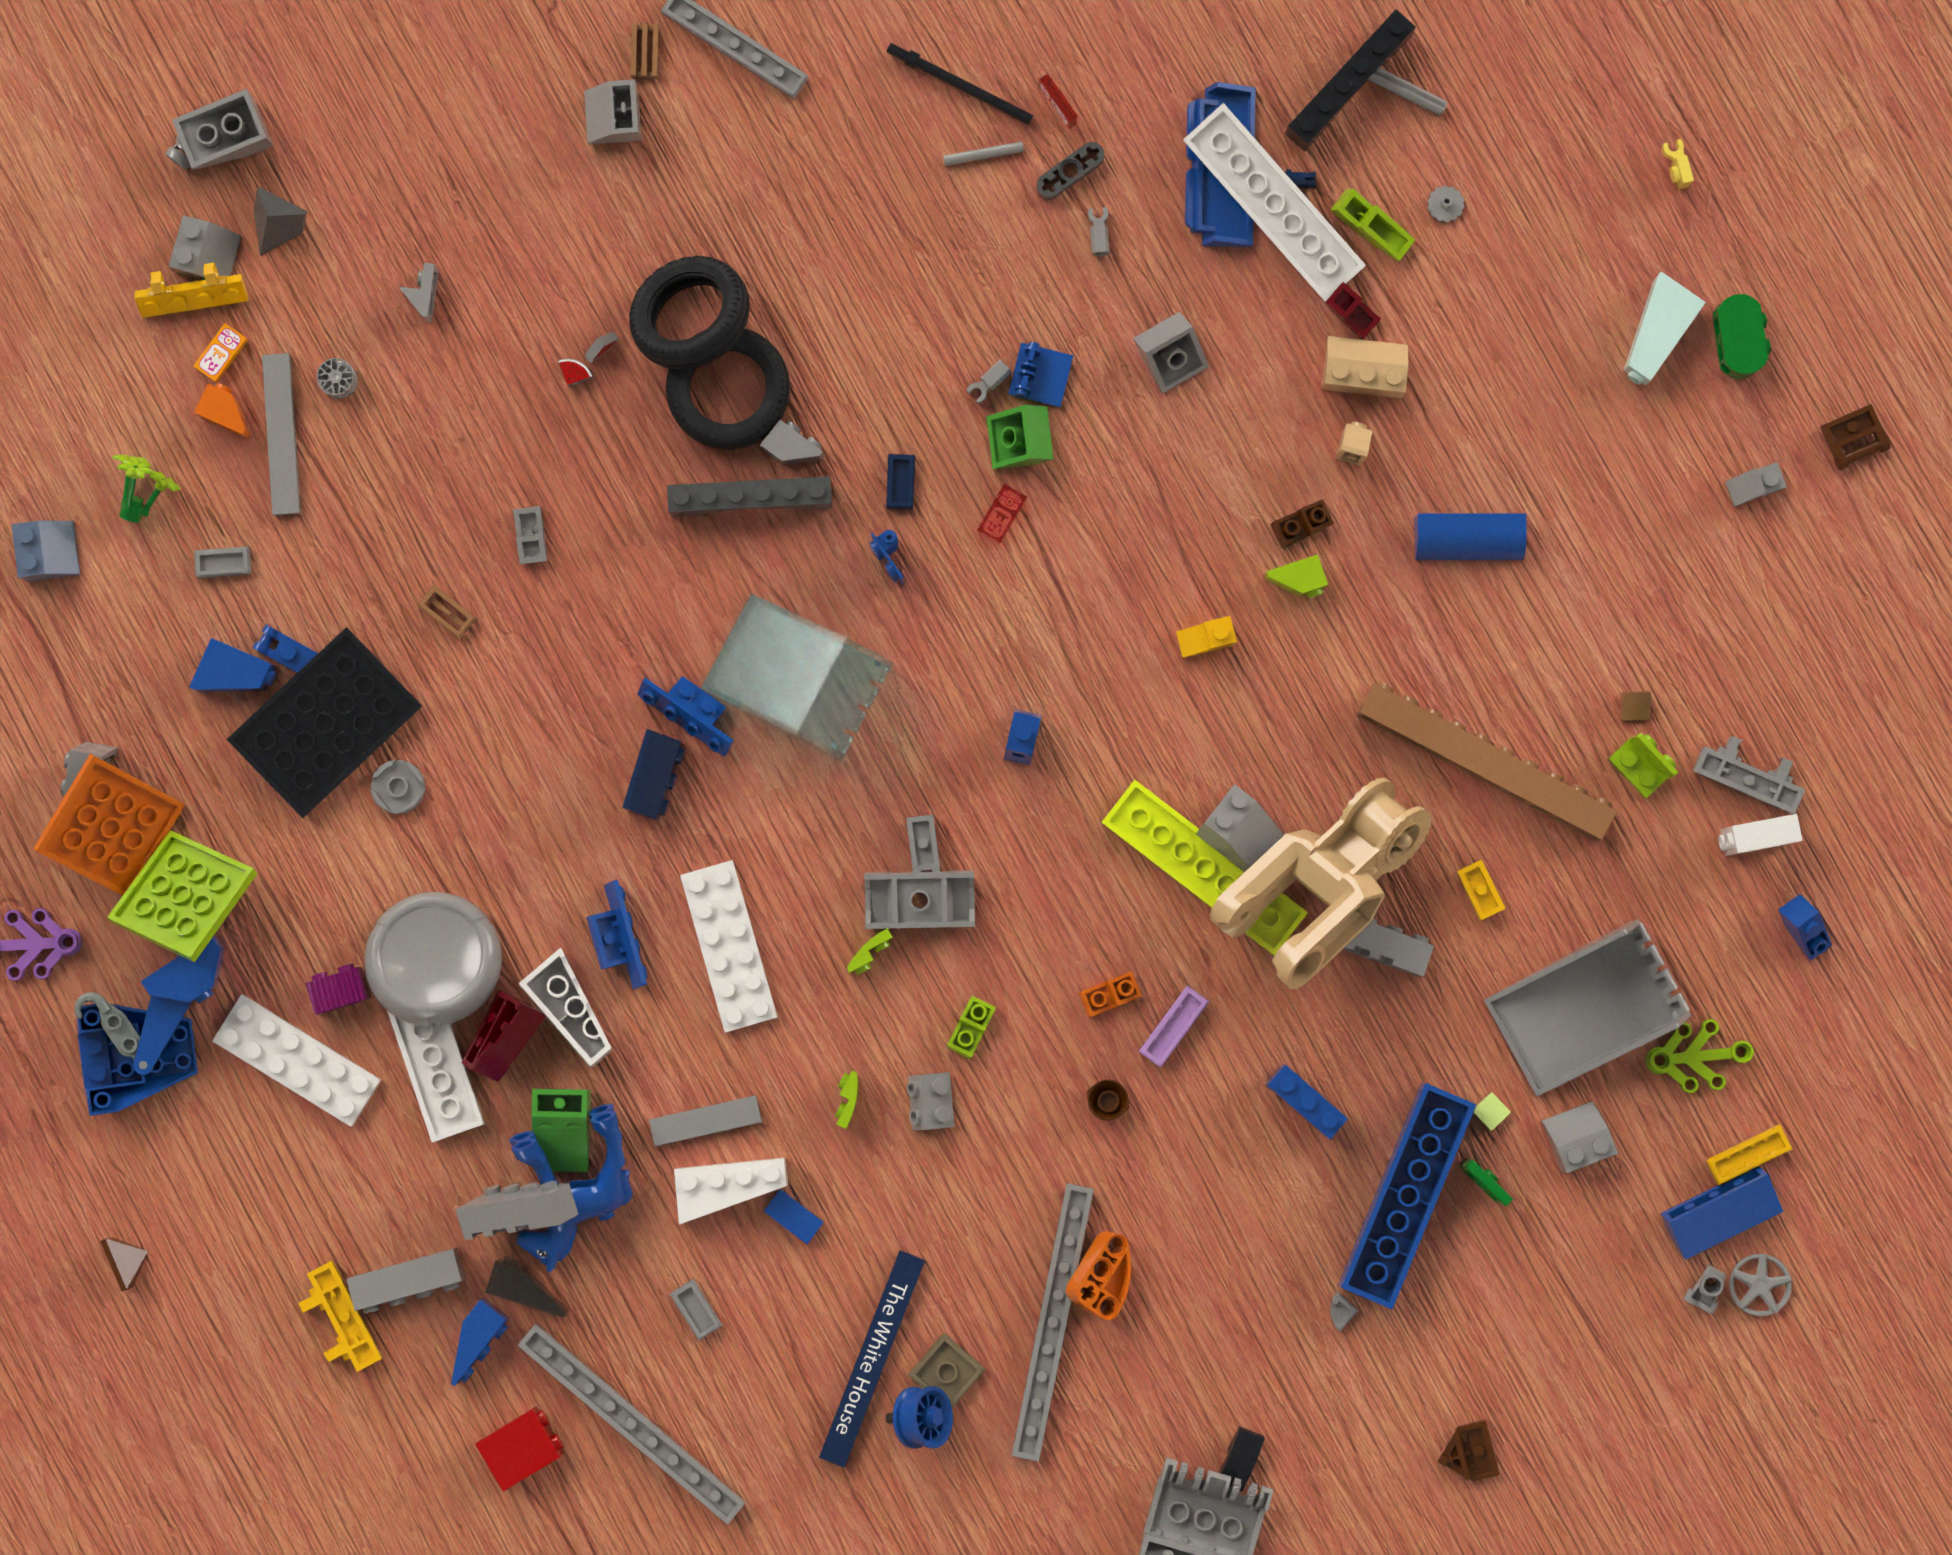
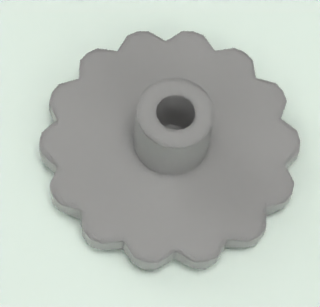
[1427,186,1464,223]

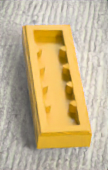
[1705,1124,1792,1185]

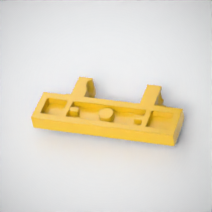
[134,262,248,318]
[298,1260,383,1372]

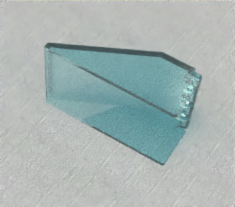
[701,594,895,764]

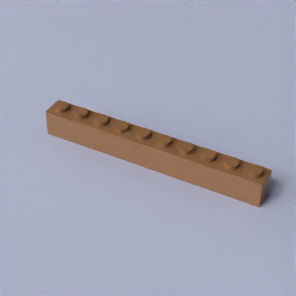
[1357,682,1617,841]

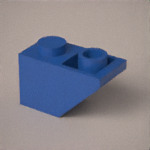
[1778,894,1832,961]

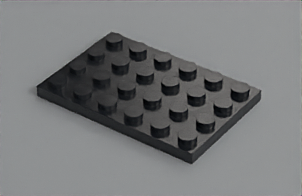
[226,627,423,818]

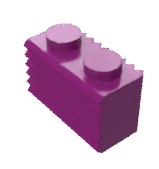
[306,964,371,1015]

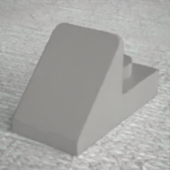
[399,263,439,323]
[1725,462,1787,507]

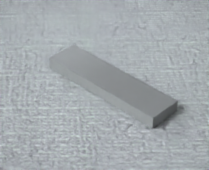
[649,1095,762,1146]

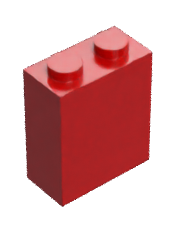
[475,1406,564,1492]

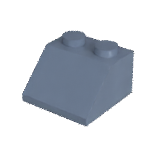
[11,520,80,582]

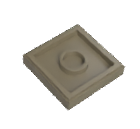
[908,1333,986,1408]

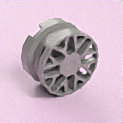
[316,358,358,399]

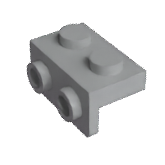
[907,1072,955,1130]

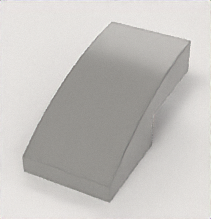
[513,506,547,564]

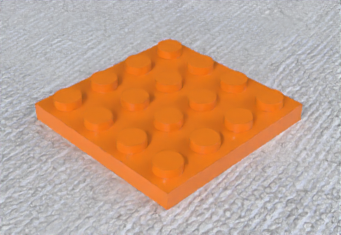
[33,753,185,896]

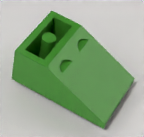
[531,1088,591,1172]

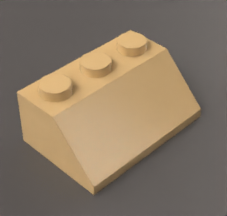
[1321,336,1408,399]

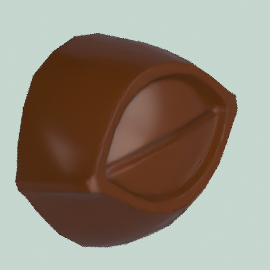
[1086,1079,1129,1121]

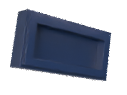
[886,454,915,510]

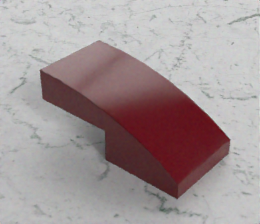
[1325,282,1381,340]

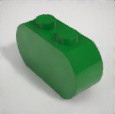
[1712,294,1771,379]

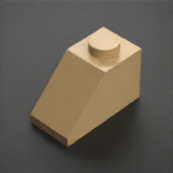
[1335,422,1372,466]

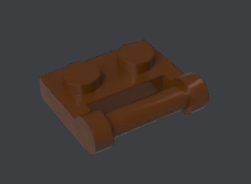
[1820,404,1890,471]

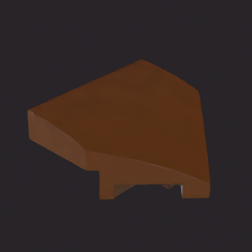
[1438,1419,1500,1481]

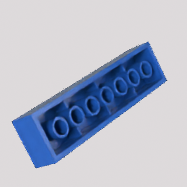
[1338,1082,1477,1309]

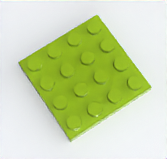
[107,830,257,963]

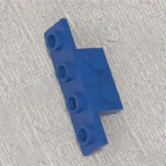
[637,676,734,756]
[586,880,647,990]

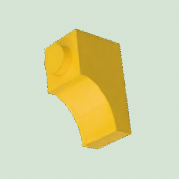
[1176,616,1237,659]

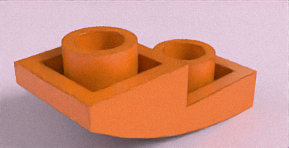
[1078,971,1142,1018]

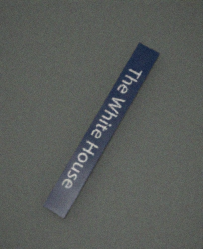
[819,1250,925,1468]

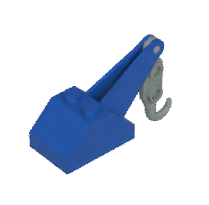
[74,935,224,1075]

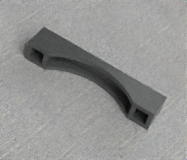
[667,476,833,517]

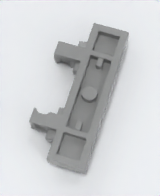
[1692,736,1805,814]

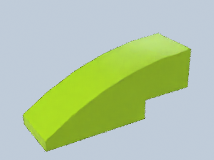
[1330,189,1415,261]

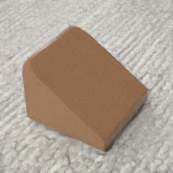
[1621,691,1651,721]

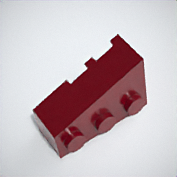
[461,990,547,1082]

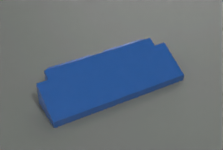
[1185,82,1256,247]

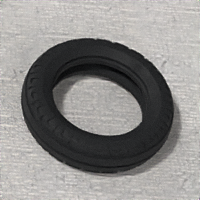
[629,256,750,370]
[666,328,790,449]

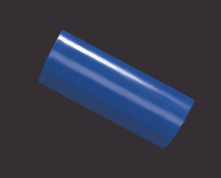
[1414,513,1527,560]
[1660,1166,1784,1260]

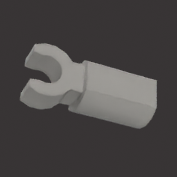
[1088,207,1110,256]
[966,360,1012,405]

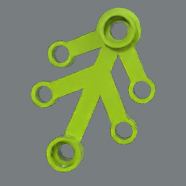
[1645,1019,1754,1093]

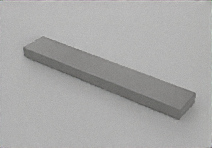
[661,0,809,100]
[262,353,301,516]

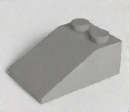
[172,89,274,170]
[1196,784,1284,872]

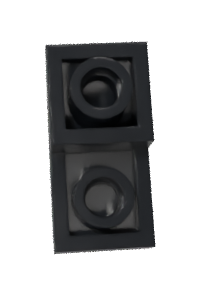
[1218,1426,1265,1491]

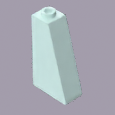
[1623,272,1706,386]

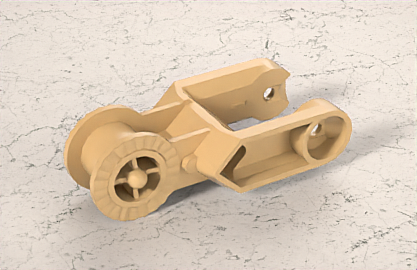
[1210,777,1432,989]

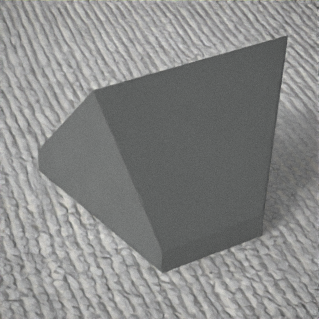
[253,188,307,256]

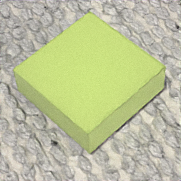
[1473,1092,1511,1131]

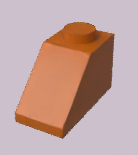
[194,383,251,439]

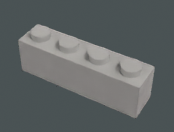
[346,1248,465,1314]

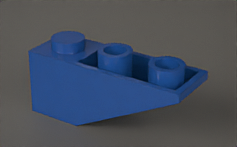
[451,1298,509,1386]

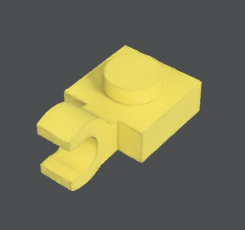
[1661,139,1694,190]

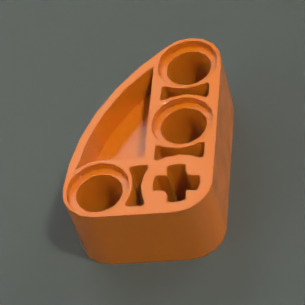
[1066,1231,1131,1320]

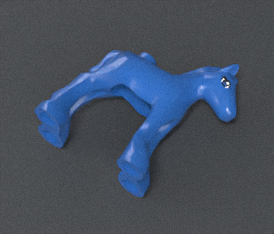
[509,1104,633,1273]

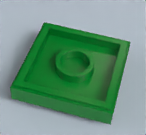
[1459,1158,1513,1206]

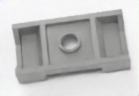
[864,870,975,929]

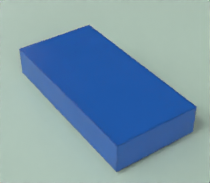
[764,1189,824,1244]

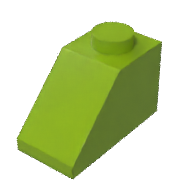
[1264,554,1328,599]

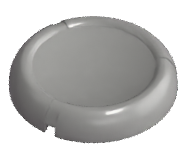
[364,892,502,1026]

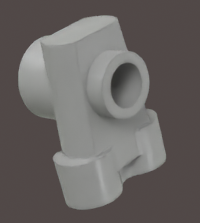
[1683,1265,1727,1314]

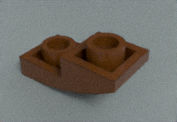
[1270,499,1334,548]

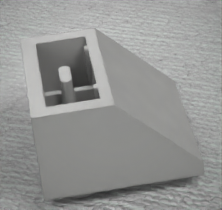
[584,79,642,145]

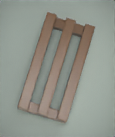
[630,23,659,78]
[417,585,477,640]

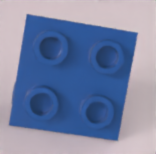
[1008,342,1074,407]
[869,530,905,586]

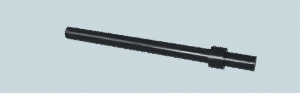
[886,43,1034,125]

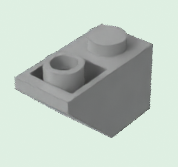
[760,420,824,466]

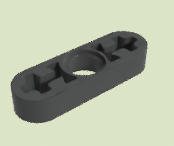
[1037,142,1104,200]

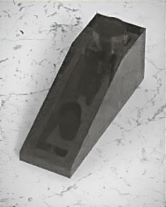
[485,1256,569,1317]

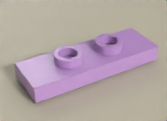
[1138,985,1209,1068]

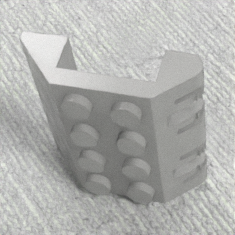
[1139,1457,1273,1555]

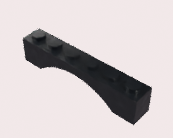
[1285,9,1416,152]

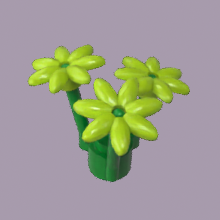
[112,454,180,523]

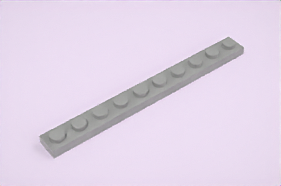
[1012,1183,1094,1462]
[517,1323,746,1525]

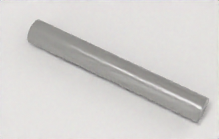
[943,141,1024,166]

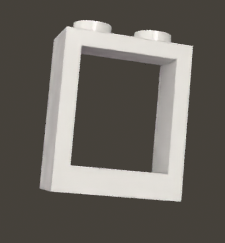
[1718,814,1803,856]

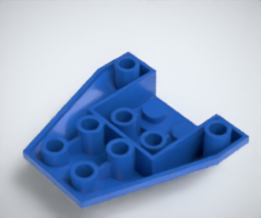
[76,1004,198,1116]

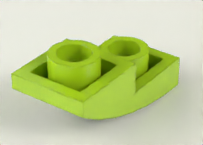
[847,928,893,975]
[946,996,996,1060]
[835,1070,859,1129]

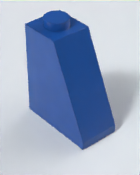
[189,638,277,692]

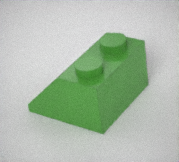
[986,405,1054,469]

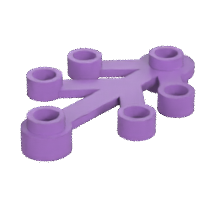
[0,908,83,981]

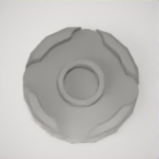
[371,760,426,814]

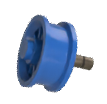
[886,1386,953,1449]

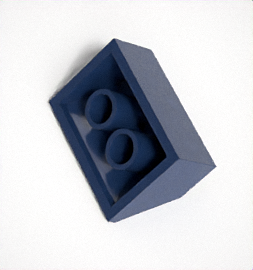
[622,729,685,821]

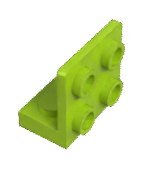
[1607,733,1679,799]

